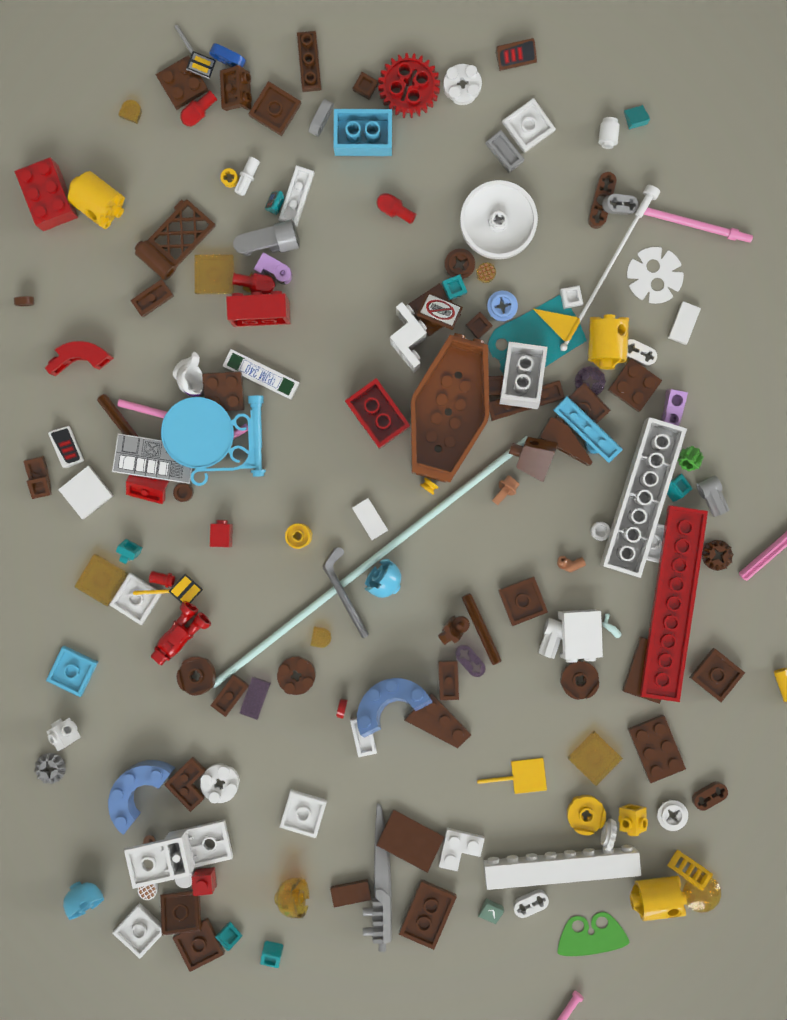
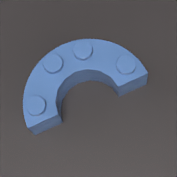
[357,678,433,738]
[108,760,175,835]

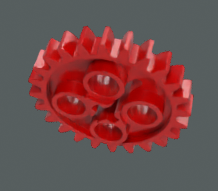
[378,53,440,118]

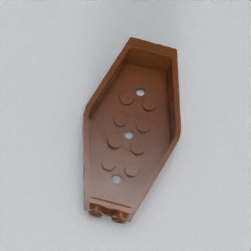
[411,333,489,483]

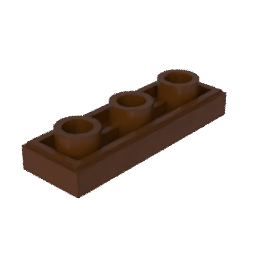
[297,31,322,92]

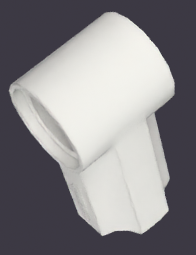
[538,618,562,659]

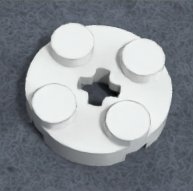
[443,64,482,105]
[200,763,240,803]

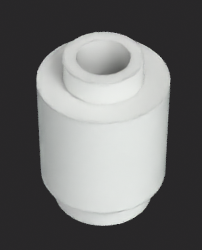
[598,117,620,149]

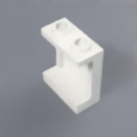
[558,609,603,663]

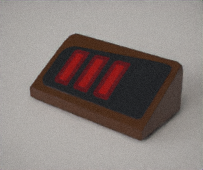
[495,38,537,71]

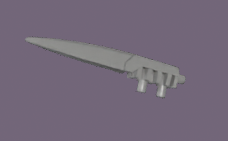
[363,803,392,952]

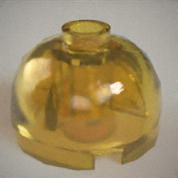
[274,877,309,918]

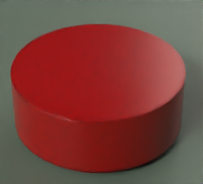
[336,698,348,719]

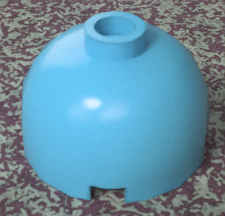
[365,559,401,598]
[63,881,104,920]

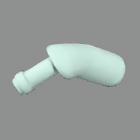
[602,614,622,638]

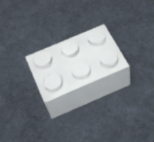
[500,342,548,409]

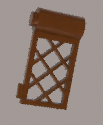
[135,199,216,280]

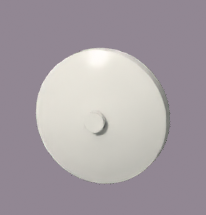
[460,180,538,259]

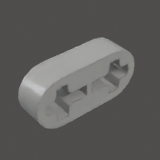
[309,99,334,137]
[602,194,639,215]

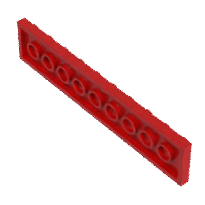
[640,505,708,702]

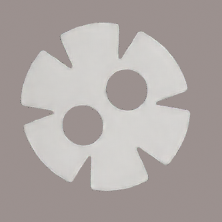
[627,247,684,304]

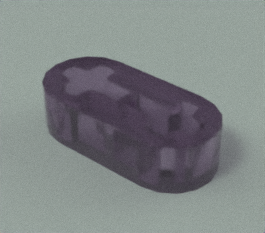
[455,645,486,677]

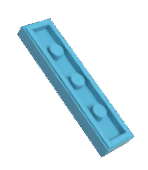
[553,396,623,463]

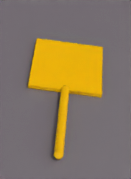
[477,758,547,794]

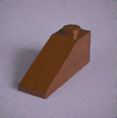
[538,416,593,466]

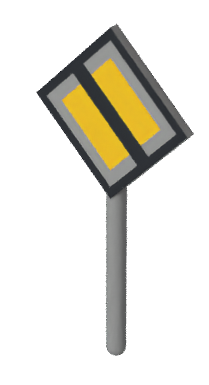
[175,25,216,79]

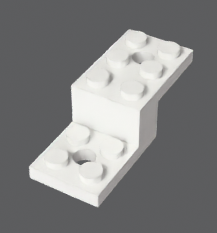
[124,819,233,889]

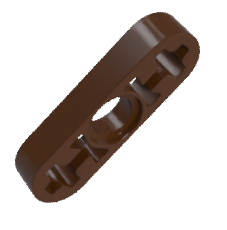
[588,172,617,229]

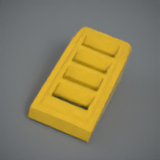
[667,850,713,891]

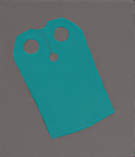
[487,295,587,375]

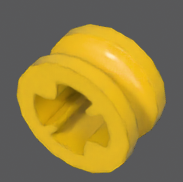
[220,168,239,188]
[420,477,439,495]

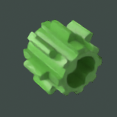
[677,446,704,472]

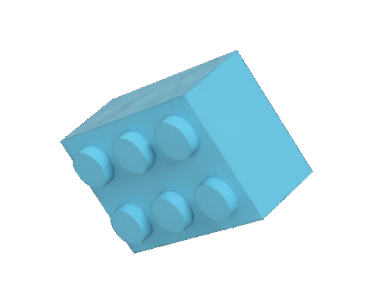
[333,109,392,156]

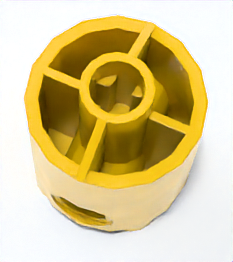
[68,171,125,229]
[588,314,629,370]
[630,876,687,921]

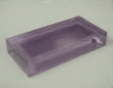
[240,677,271,720]

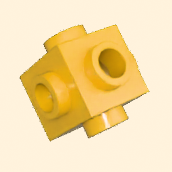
[618,804,648,836]

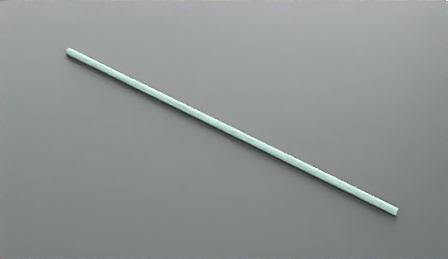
[214,436,527,688]

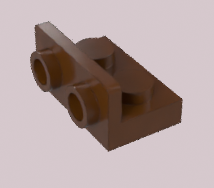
[220,65,252,111]

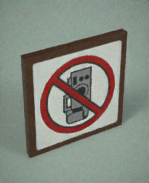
[417,293,463,330]

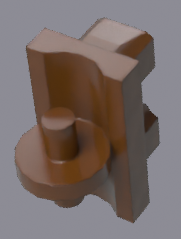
[438,616,470,645]

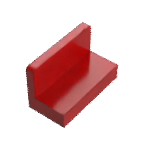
[126,475,169,504]

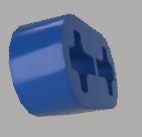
[209,43,246,67]

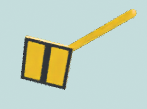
[133,574,203,603]

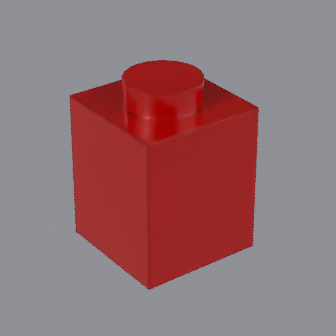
[210,520,233,547]
[191,867,217,896]

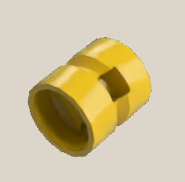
[285,523,312,549]

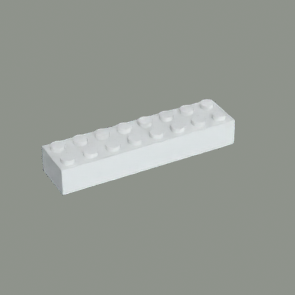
[600,417,687,578]

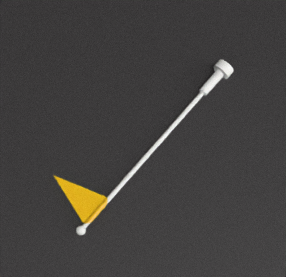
[532,185,660,351]

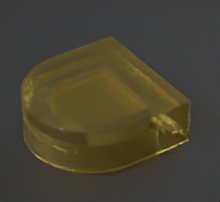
[118,100,142,124]
[310,626,332,648]

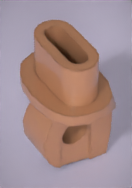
[492,475,520,505]

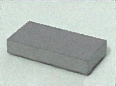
[485,130,525,173]

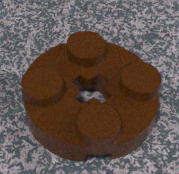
[277,656,316,695]
[176,657,216,696]
[560,660,599,700]

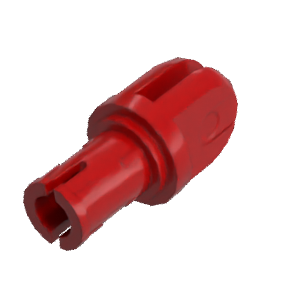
[180,90,217,127]
[376,193,417,224]
[232,273,275,294]

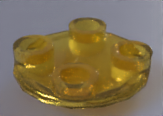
[683,874,721,913]

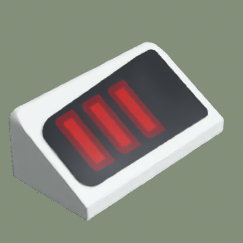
[48,426,84,468]

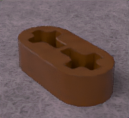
[692,781,728,811]

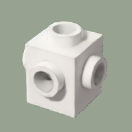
[46,718,81,751]

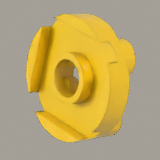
[567,795,606,835]

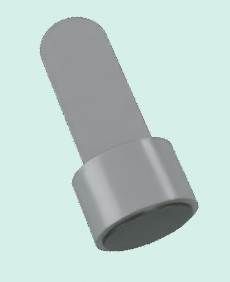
[233,219,300,256]

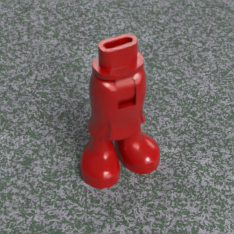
[151,601,211,666]

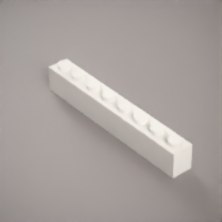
[483,845,641,890]

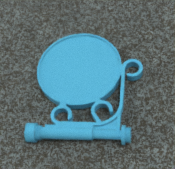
[161,395,266,486]

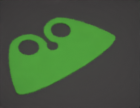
[557,912,630,956]

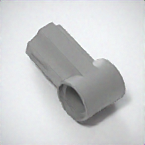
[696,475,730,517]

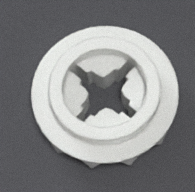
[657,799,688,831]
[601,818,617,851]

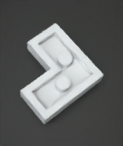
[439,828,485,871]

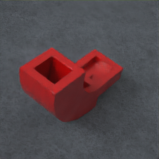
[45,341,114,376]

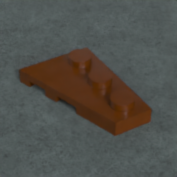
[404,693,471,748]

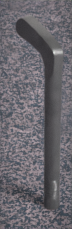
[322,547,369,638]

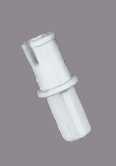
[234,157,260,196]

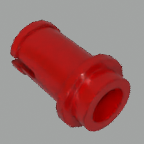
[149,571,175,588]

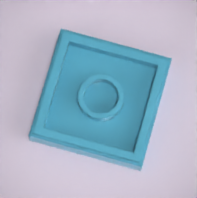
[46,646,98,697]

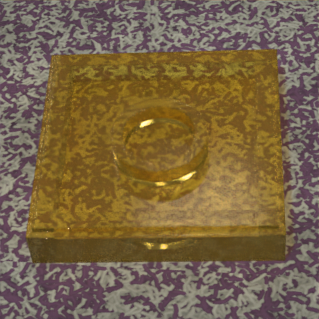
[195,255,234,294]
[74,554,128,606]
[568,731,623,786]

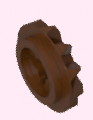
[445,249,475,279]
[702,540,734,571]

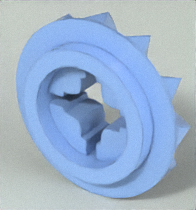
[487,290,518,322]

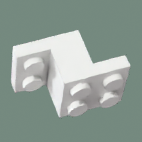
[390,302,427,373]

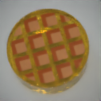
[476,262,496,283]

